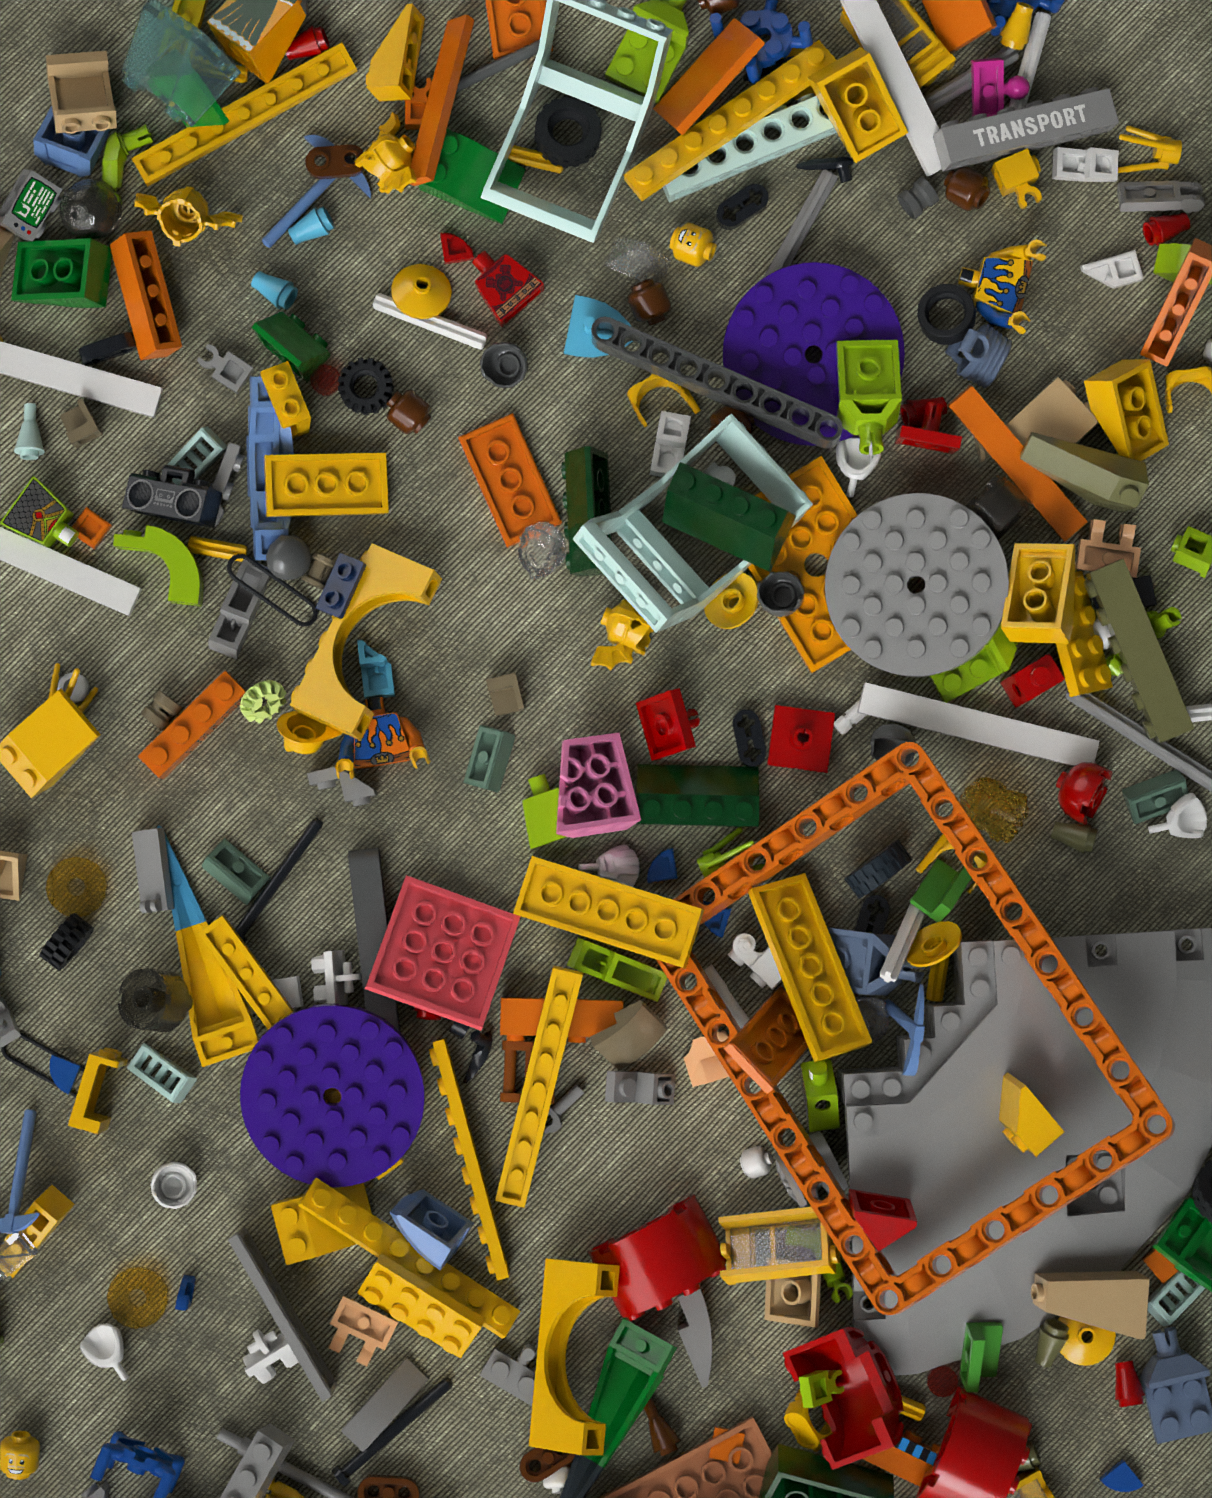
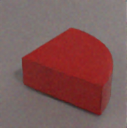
[440,233,474,265]

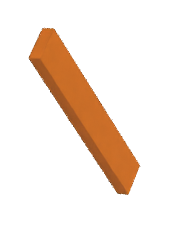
[410,14,474,186]
[947,385,1088,542]

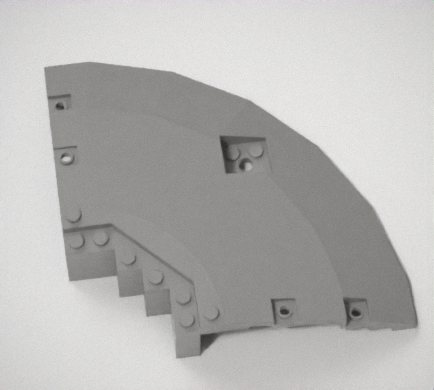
[837,927,1212,1375]

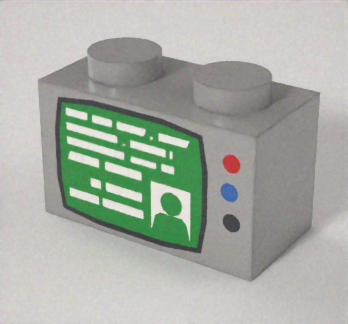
[0,169,62,242]

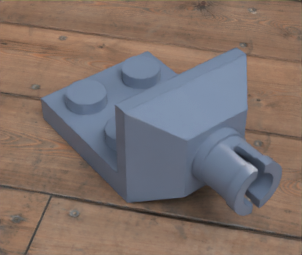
[827,927,925,995]
[1140,1327,1212,1444]

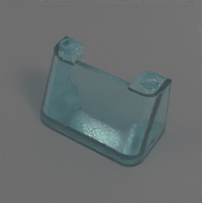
[121,0,241,127]

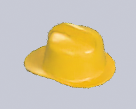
[276,711,342,754]

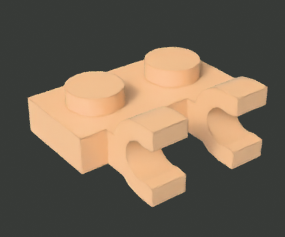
[1075,519,1141,578]
[329,1295,399,1367]

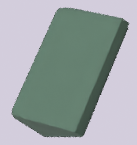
[463,725,515,793]
[1122,770,1189,824]
[202,838,271,905]

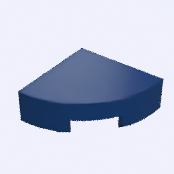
[647,848,678,883]
[703,900,731,938]
[50,1054,82,1095]
[175,1275,196,1311]
[1099,1459,1144,1492]

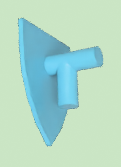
[564,295,633,358]

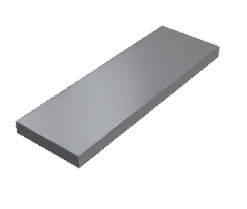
[228,1227,337,1402]

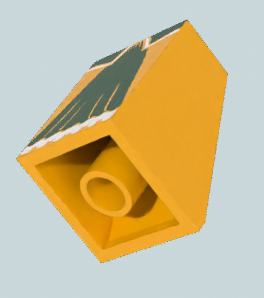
[207,0,306,84]

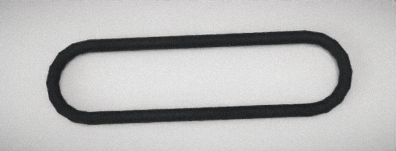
[227,554,318,627]
[1,1033,85,1097]

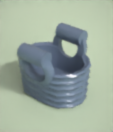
[945,324,1012,388]

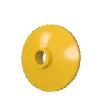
[391,264,452,319]
[704,573,759,629]
[906,921,962,967]
[1058,1316,1116,1366]

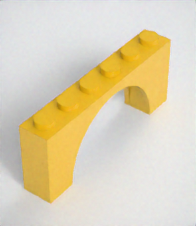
[290,543,442,741]
[529,1258,620,1455]

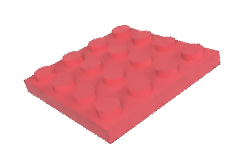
[365,875,521,1031]

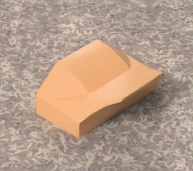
[683,1030,729,1087]

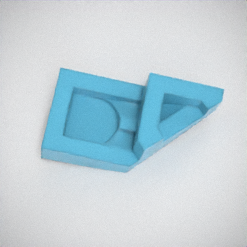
[357,640,395,699]

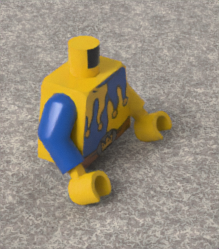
[958,239,1047,334]

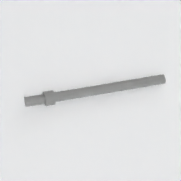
[216,1428,354,1498]

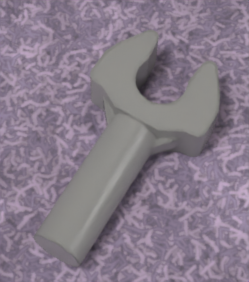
[544,1084,584,1134]

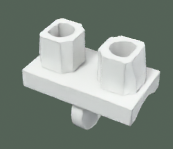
[311,950,362,1005]
[243,1329,299,1384]

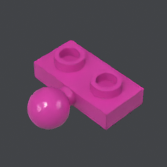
[971,58,1030,117]

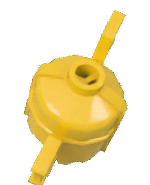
[354,112,417,194]
[134,186,243,247]
[591,599,654,670]

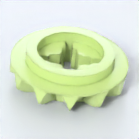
[240,680,287,724]

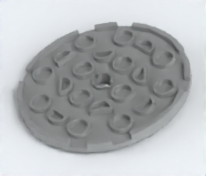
[825,493,1009,677]

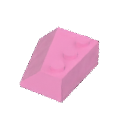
[556,732,641,838]

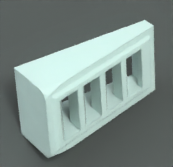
[162,427,227,485]
[127,1043,197,1103]
[1147,1271,1205,1326]

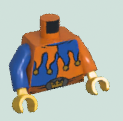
[335,697,431,779]

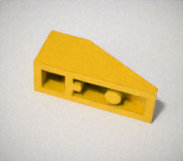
[366,3,425,102]
[0,1185,75,1278]

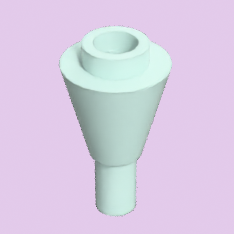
[14,403,45,460]

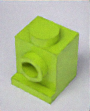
[1170,526,1212,578]

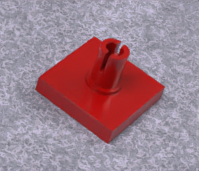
[894,402,962,454]
[636,688,700,761]
[767,705,835,773]

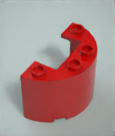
[587,1194,727,1321]
[782,1327,904,1470]
[916,1386,1032,1498]

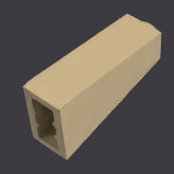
[1031,1271,1150,1339]

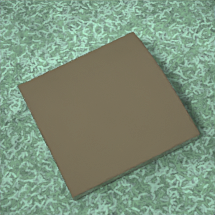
[590,1000,667,1070]

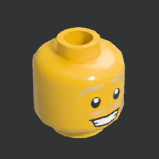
[669,223,717,267]
[0,1430,40,1480]

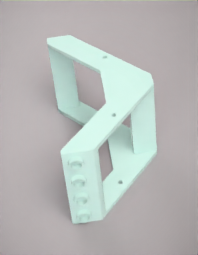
[481,0,673,243]
[573,413,813,633]

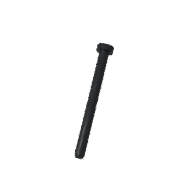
[235,818,323,943]
[332,1377,453,1486]

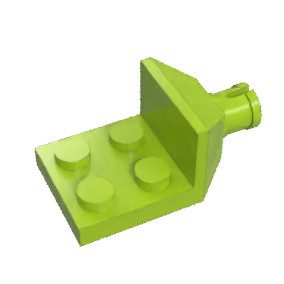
[605,0,689,104]
[836,340,902,455]
[929,624,1020,703]

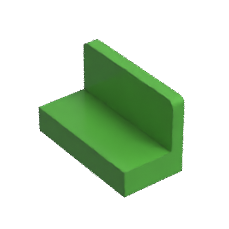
[910,859,976,922]
[959,1322,1003,1392]

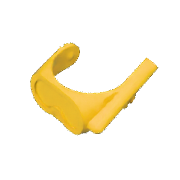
[1165,366,1212,413]
[627,374,701,428]
[915,834,987,894]
[784,1389,832,1452]

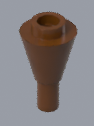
[644,1398,681,1456]

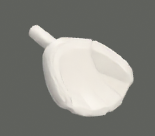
[836,437,881,497]
[1148,793,1207,838]
[578,845,640,887]
[80,1323,129,1381]

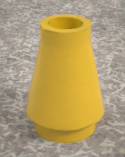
[1000,2,1034,50]

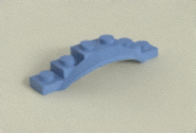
[246,376,294,560]

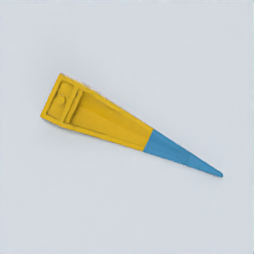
[157,825,259,1067]

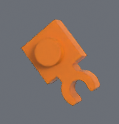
[405,78,432,130]

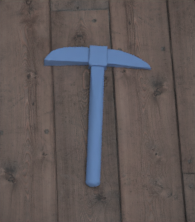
[262,134,371,248]
[882,984,925,1076]
[0,1109,40,1234]

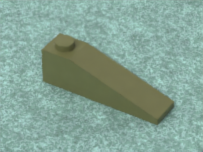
[1020,432,1149,512]

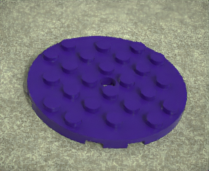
[722,262,905,446]
[240,1003,425,1187]

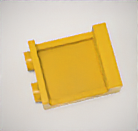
[260,361,311,439]
[68,1047,128,1134]

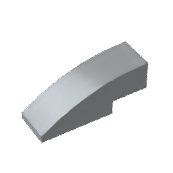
[208,559,270,660]
[677,1288,712,1388]
[341,1358,429,1452]

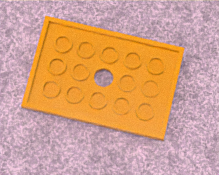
[742,456,858,674]

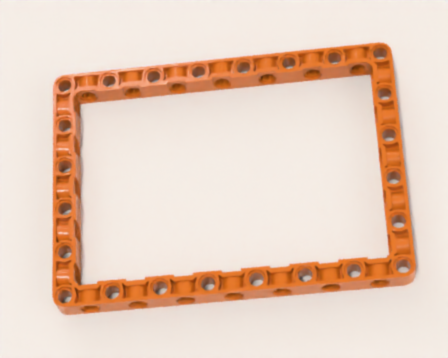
[657,742,1175,1315]

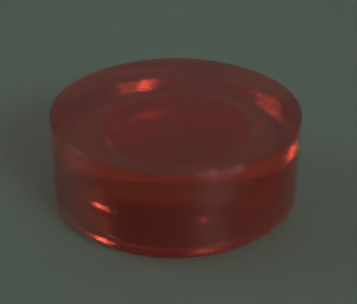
[310,365,340,396]
[926,1365,958,1397]

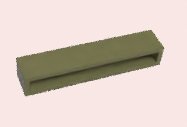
[1084,559,1195,743]

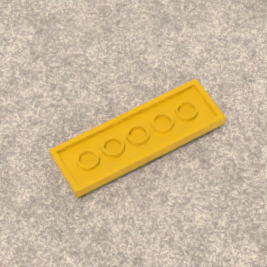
[513,856,704,969]
[748,873,872,1063]

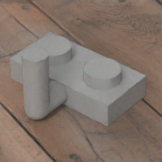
[479,1344,535,1406]

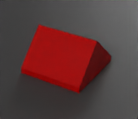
[847,1189,918,1252]

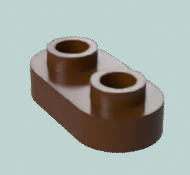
[305,144,365,179]
[520,1447,575,1482]
[358,1474,420,1498]

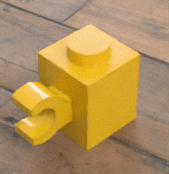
[991,148,1042,210]

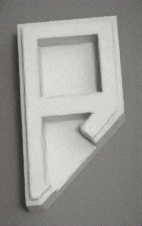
[1080,250,1144,289]

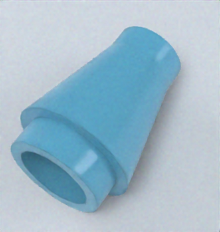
[288,206,335,245]
[251,271,298,310]

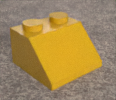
[999,1072,1065,1157]

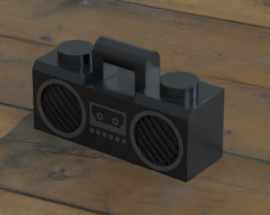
[122,465,223,528]

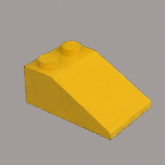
[807,47,908,163]
[1084,359,1169,461]
[1001,543,1075,644]
[0,688,101,798]
[270,1183,372,1265]

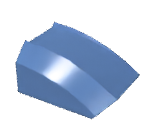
[33,106,110,178]
[389,1189,474,1271]

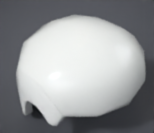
[151,1161,197,1209]

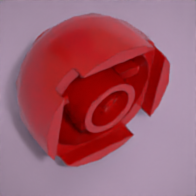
[1056,762,1113,825]

